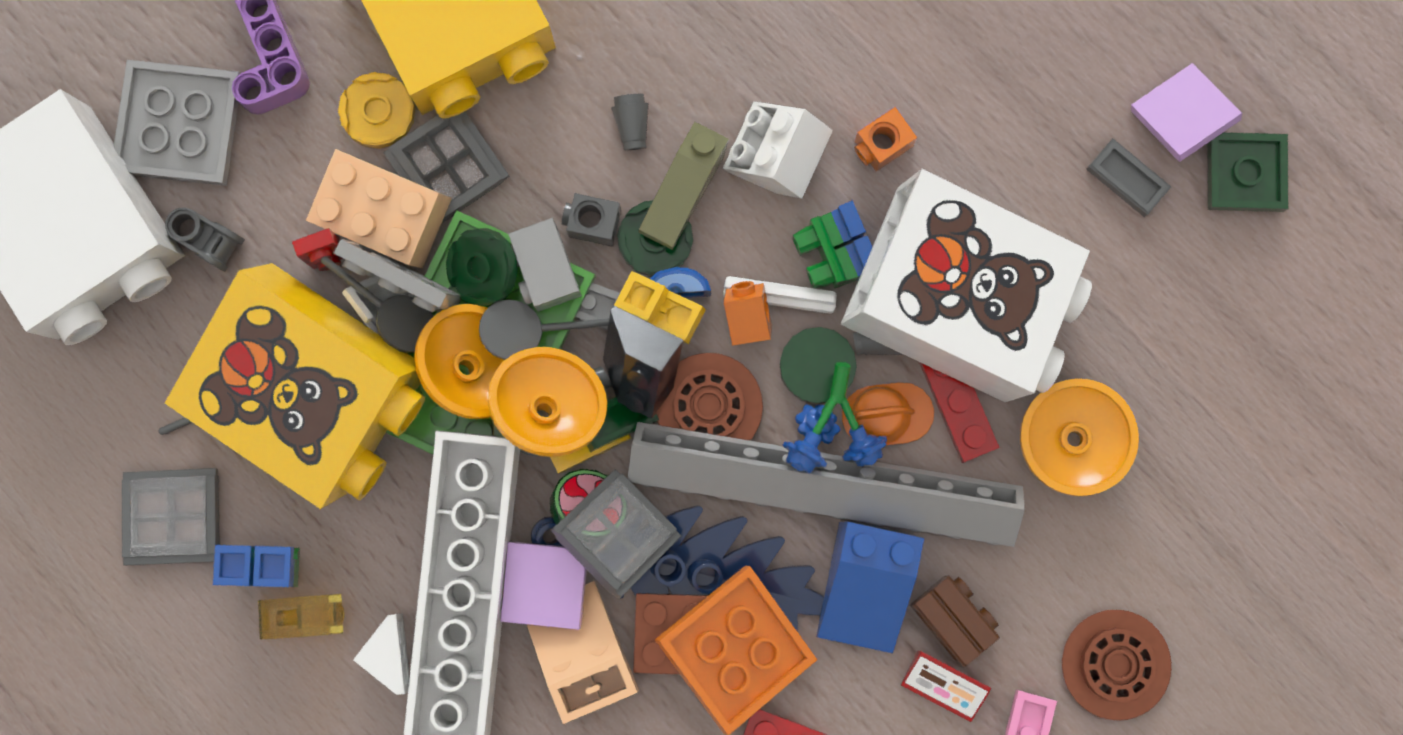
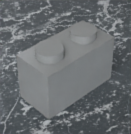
[508,218,582,312]

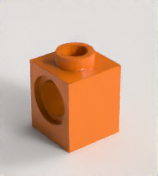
[854,107,917,172]
[724,281,772,346]

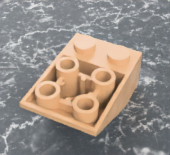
[527,581,639,724]

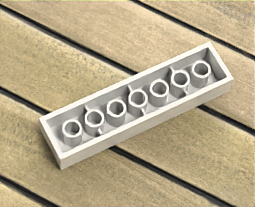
[404,431,520,735]

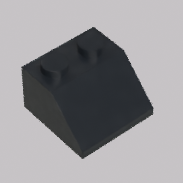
[603,306,683,419]

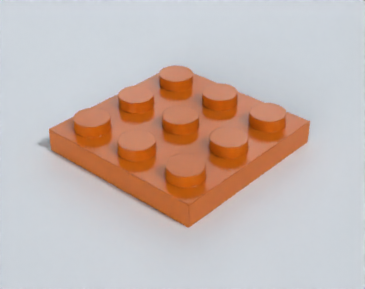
[655,566,817,735]

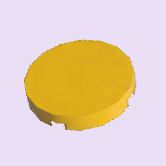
[338,72,416,149]

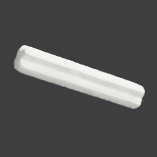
[723,276,837,314]

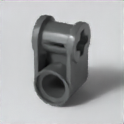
[165,207,245,272]

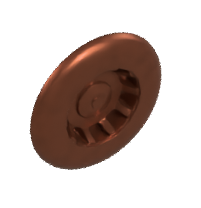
[656,353,763,441]
[1062,610,1172,720]

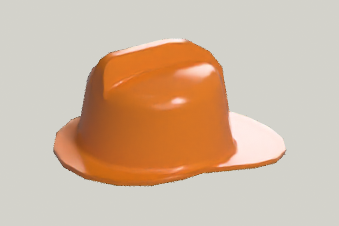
[842,382,934,446]

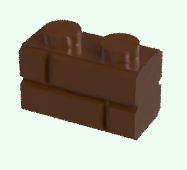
[910,575,1000,668]

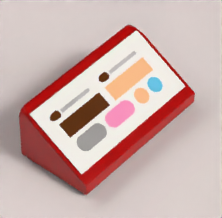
[901,650,991,722]

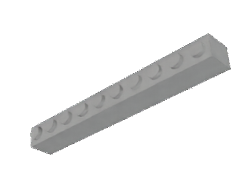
[628,422,1025,547]

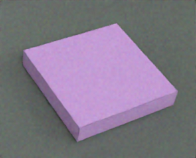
[1131,63,1242,162]
[501,541,586,630]

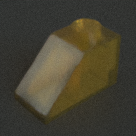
[258,594,345,640]

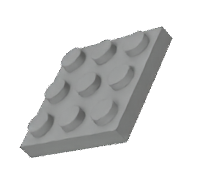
[114,60,241,186]

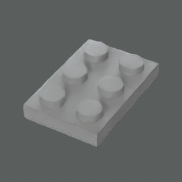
[334,239,461,312]

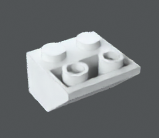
[723,102,833,199]

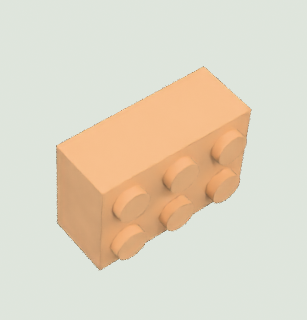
[306,149,452,269]

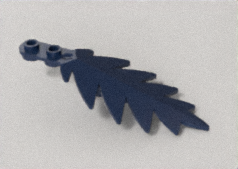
[531,505,824,632]

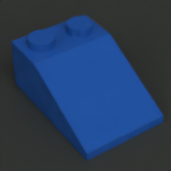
[816,522,924,653]

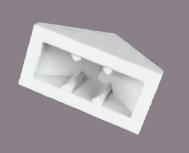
[353,613,410,695]

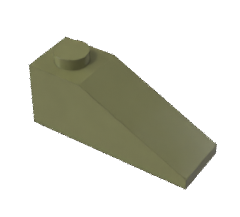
[638,122,729,250]

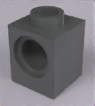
[562,193,621,247]

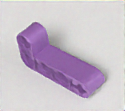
[232,0,310,114]

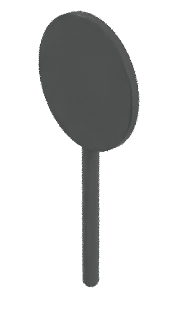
[321,257,434,353]
[479,300,609,360]

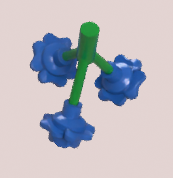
[782,362,887,474]

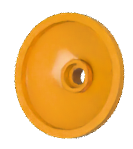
[415,304,505,419]
[488,347,607,457]
[1020,379,1139,496]

